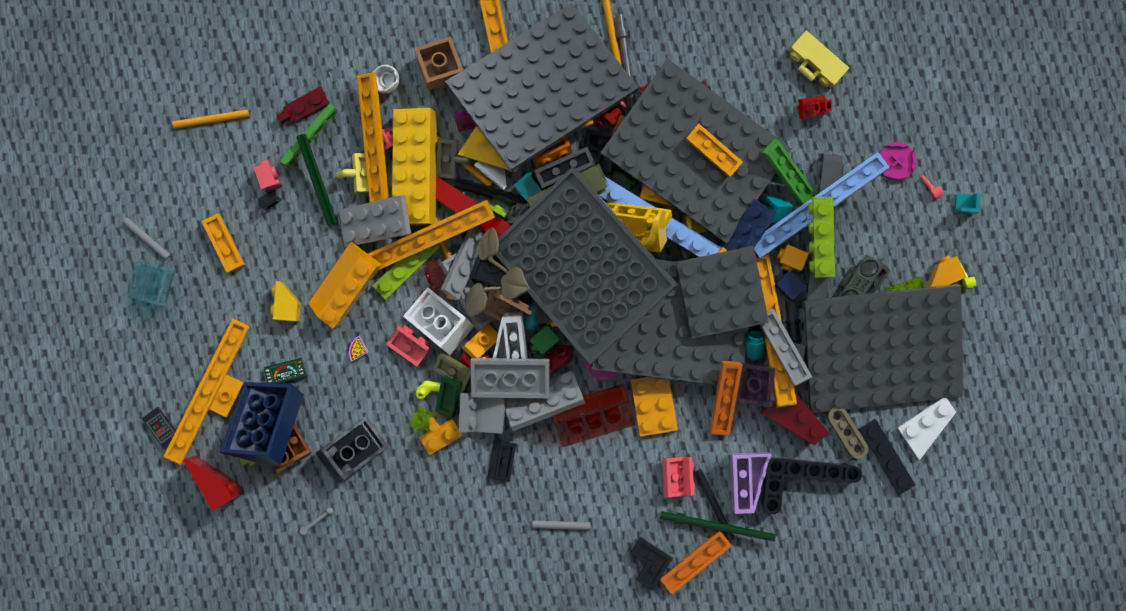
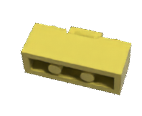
[789,30,849,88]

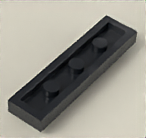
[858,419,915,495]

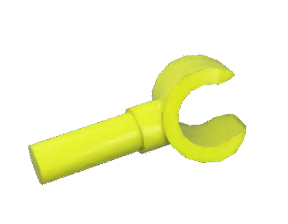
[960,263,976,288]

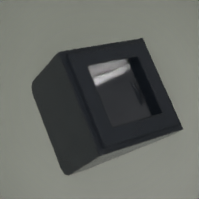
[259,189,282,210]

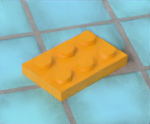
[630,376,678,437]

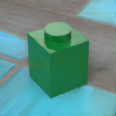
[530,326,559,355]

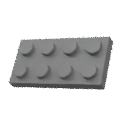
[339,195,411,248]
[470,358,550,398]
[505,370,585,431]

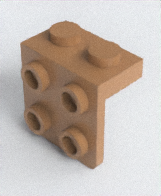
[482,290,532,321]

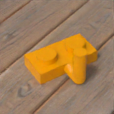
[420,417,463,455]

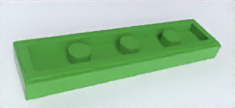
[280,103,338,168]
[762,139,816,206]

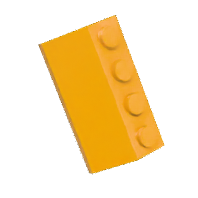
[308,242,382,328]

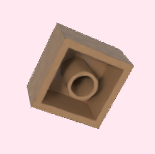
[414,37,463,91]

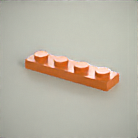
[709,361,743,435]
[660,530,732,595]

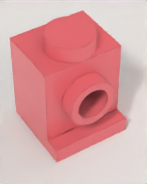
[254,160,283,191]

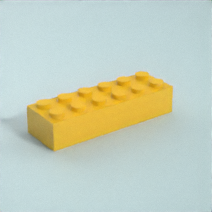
[392,108,437,227]

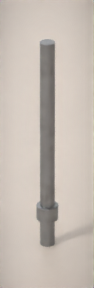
[616,14,635,111]

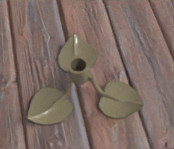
[466,227,530,317]

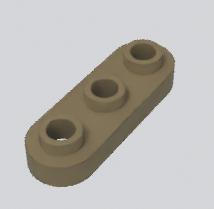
[827,407,868,459]

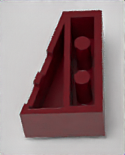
[759,393,829,445]

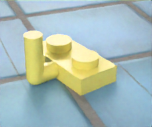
[335,153,369,193]

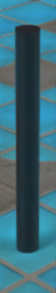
[695,469,735,541]

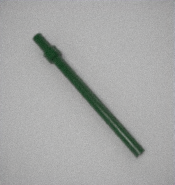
[660,511,776,542]

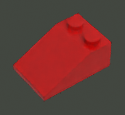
[183,456,242,511]

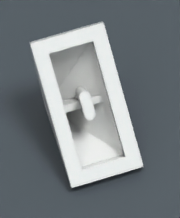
[474,162,507,191]

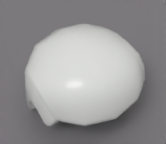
[373,65,399,94]

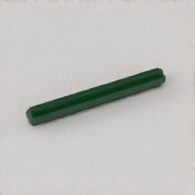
[296,134,337,226]

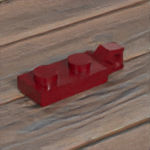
[276,87,329,124]

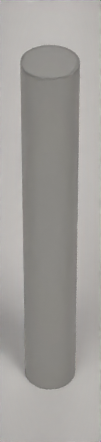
[122,217,171,260]
[533,521,591,530]

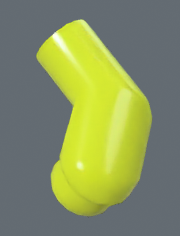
[415,381,441,399]

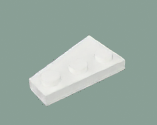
[897,398,956,460]

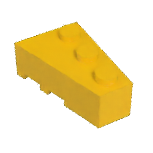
[457,126,518,172]

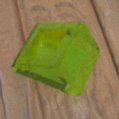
[410,406,436,434]

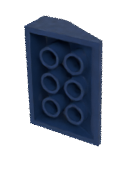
[220,382,304,465]

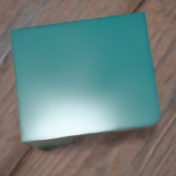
[514,172,542,203]
[954,193,981,215]
[762,195,794,223]

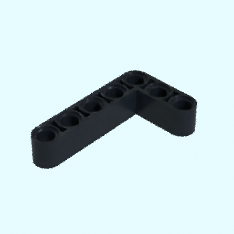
[761,457,862,514]

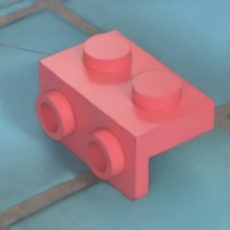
[386,325,431,367]
[662,457,695,497]

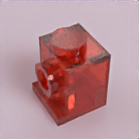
[425,260,446,291]

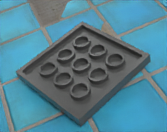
[676,246,769,339]

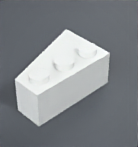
[493,312,528,359]

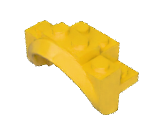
[606,202,672,252]

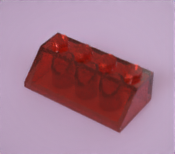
[553,384,635,447]

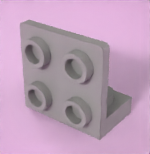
[459,393,505,434]

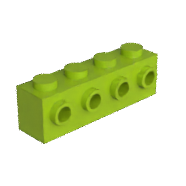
[808,196,835,278]

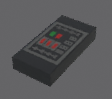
[142,407,176,449]

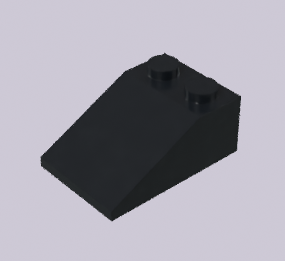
[315,416,388,484]

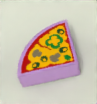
[349,336,369,362]

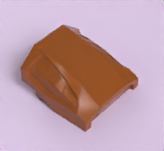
[272,423,312,475]

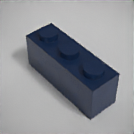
[723,199,777,251]

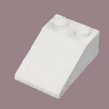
[403,287,474,355]

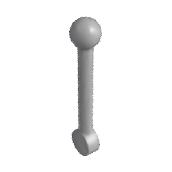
[300,507,333,535]

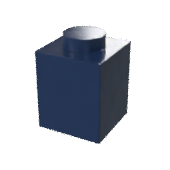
[775,271,806,301]

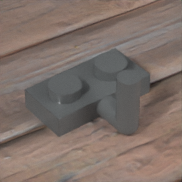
[436,138,477,179]

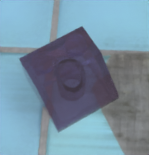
[736,362,775,407]

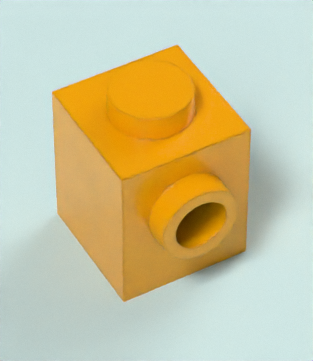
[776,244,809,272]

